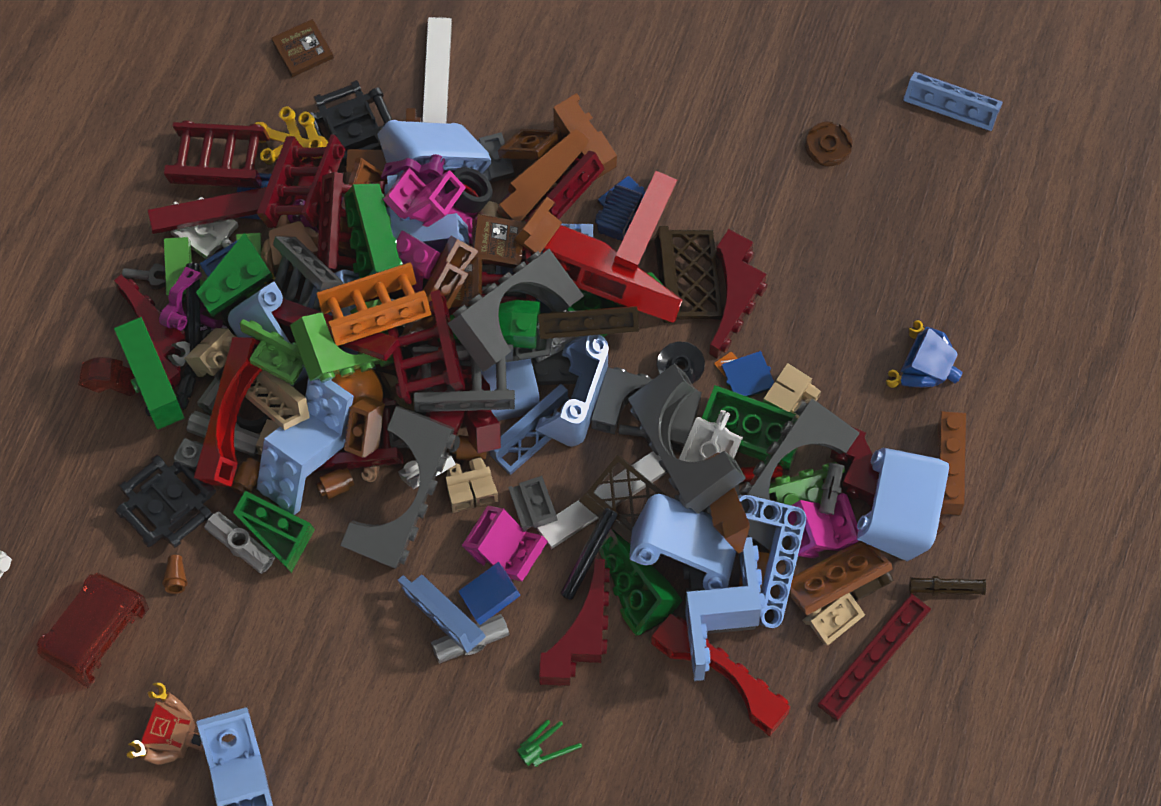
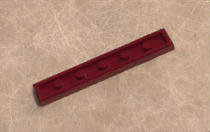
[148,187,293,234]
[271,299,400,361]
[818,593,931,722]

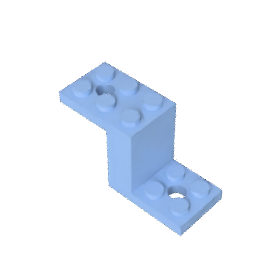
[385,175,469,252]
[256,378,354,515]
[685,537,765,681]
[197,707,273,806]

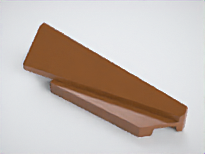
[497,127,590,222]
[401,236,478,347]
[705,452,750,554]

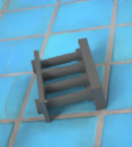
[260,236,343,311]
[413,344,515,412]

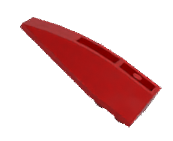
[542,225,683,323]

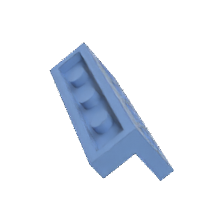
[903,72,1003,131]
[490,384,570,475]
[398,575,486,653]

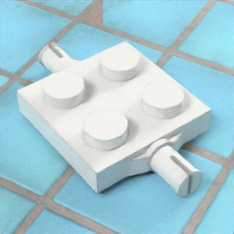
[171,197,238,259]
[679,410,743,462]

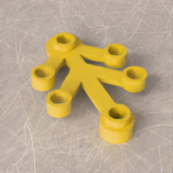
[254,106,328,164]

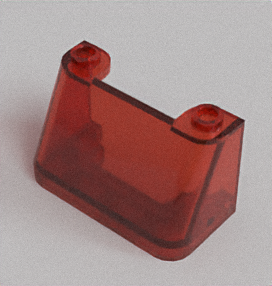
[37,572,149,688]

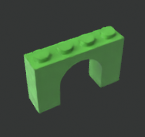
[164,233,263,303]
[290,299,395,382]

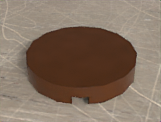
[805,121,853,167]

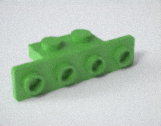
[240,319,305,385]
[769,462,845,505]

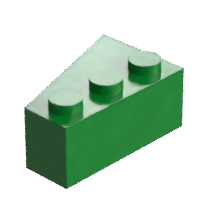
[196,232,273,317]
[233,491,315,573]

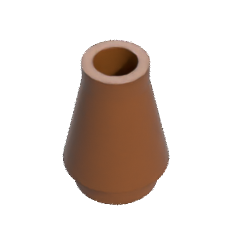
[162,555,188,594]

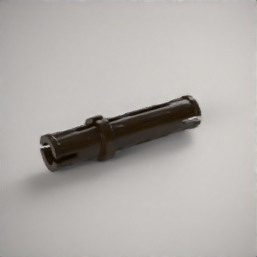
[909,576,986,596]

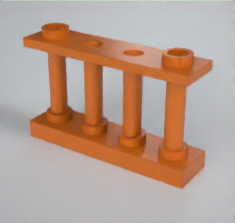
[316,262,431,346]

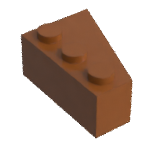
[552,93,617,181]

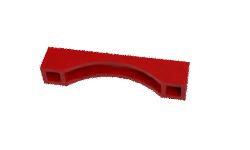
[194,337,263,487]
[651,614,790,736]

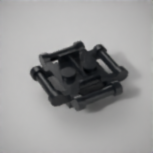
[304,80,393,167]
[115,454,216,548]

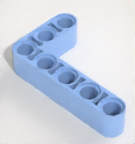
[738,495,806,628]

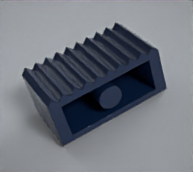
[595,184,643,241]

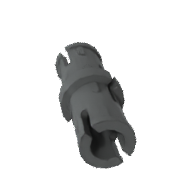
[819,463,844,515]

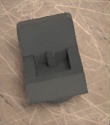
[174,438,203,469]

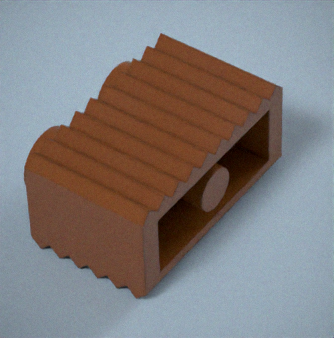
[344,397,385,457]

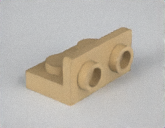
[802,593,865,645]

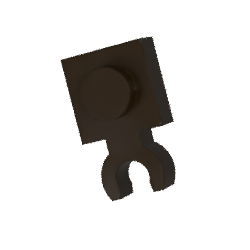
[850,572,894,602]

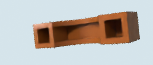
[938,411,966,515]

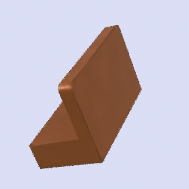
[515,197,562,254]

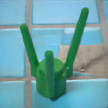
[516,720,582,767]

